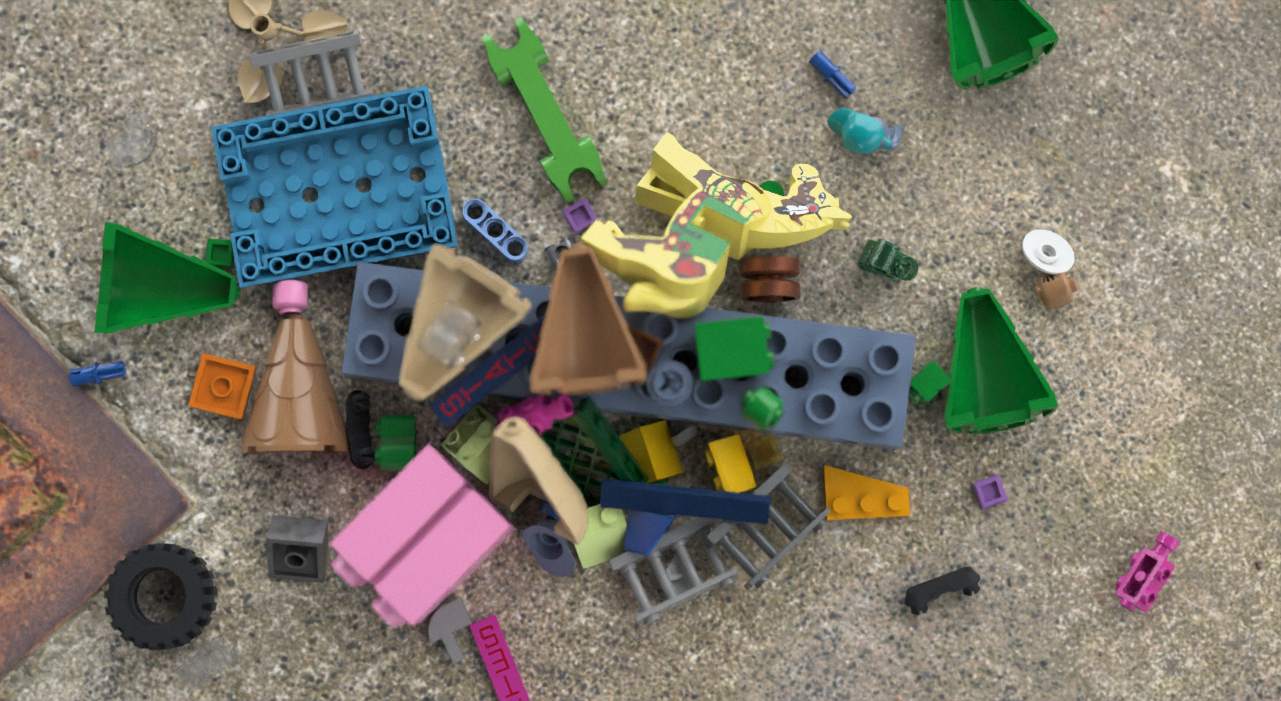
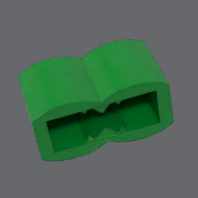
[375,415,417,472]

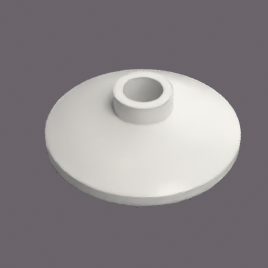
[1022,229,1074,275]

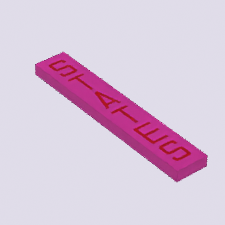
[469,614,530,701]

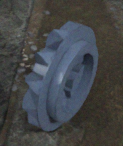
[647,361,693,407]

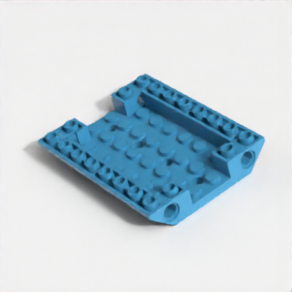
[211,86,458,288]

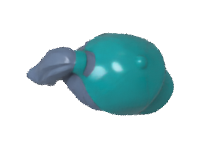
[827,109,905,154]

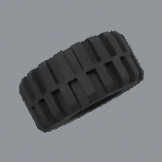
[104,543,218,651]

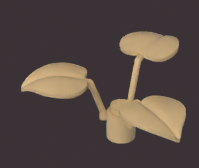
[228,0,348,104]

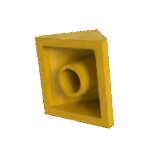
[619,420,683,484]

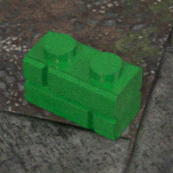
[908,361,951,405]

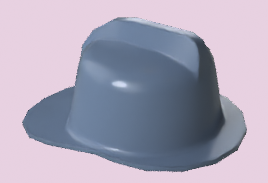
[523,515,575,577]

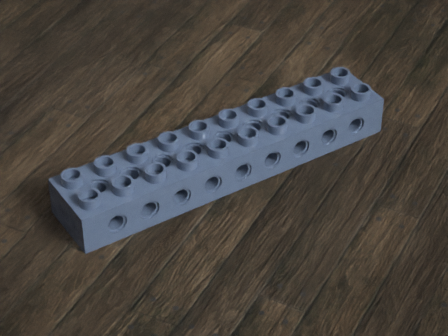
[342,262,916,451]

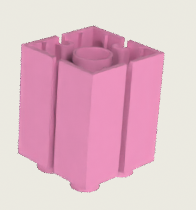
[330,445,516,628]

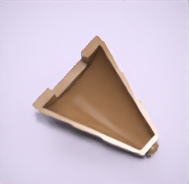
[531,244,647,395]
[241,314,349,454]

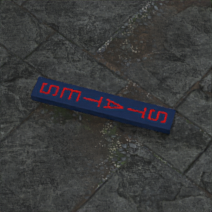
[429,313,547,427]

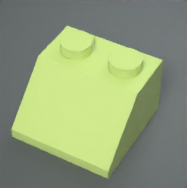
[574,504,627,569]

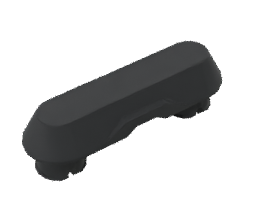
[345,390,375,469]
[904,567,981,615]

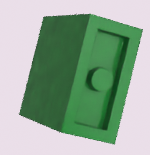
[694,316,774,383]

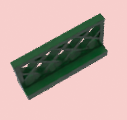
[539,396,649,507]

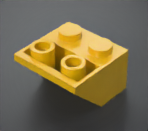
[704,435,757,493]

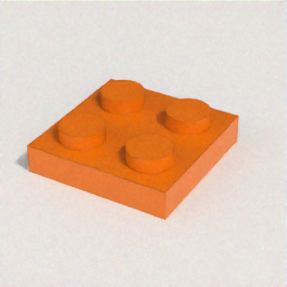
[188,353,257,420]

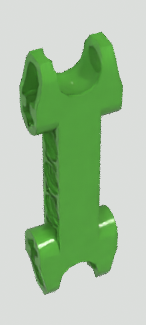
[482,17,608,205]

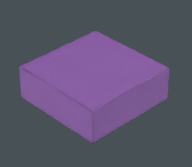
[562,198,598,236]
[972,474,1008,510]

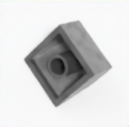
[266,515,329,583]

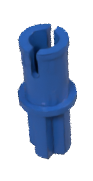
[809,50,856,98]
[69,361,126,387]

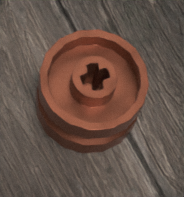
[740,256,800,303]

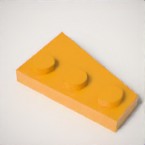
[823,465,910,520]

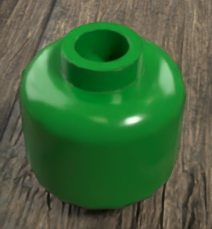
[741,387,785,430]

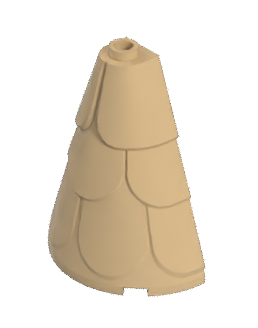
[399,245,531,400]
[489,418,589,545]

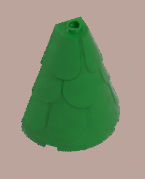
[944,0,1058,90]
[94,222,241,334]
[945,287,1058,434]

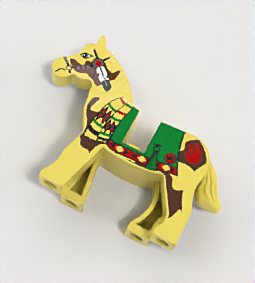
[581,133,852,318]

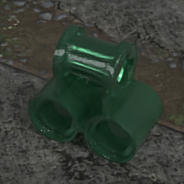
[857,239,918,281]

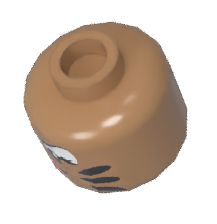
[1034,273,1077,309]

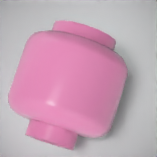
[272,277,308,316]

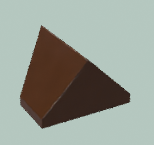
[628,326,664,378]

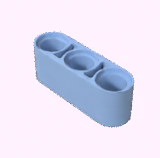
[462,199,529,264]

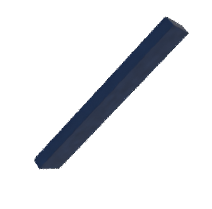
[600,479,771,525]

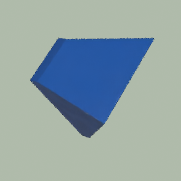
[624,510,677,556]

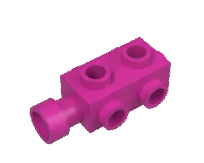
[494,394,574,436]
[1115,531,1180,613]

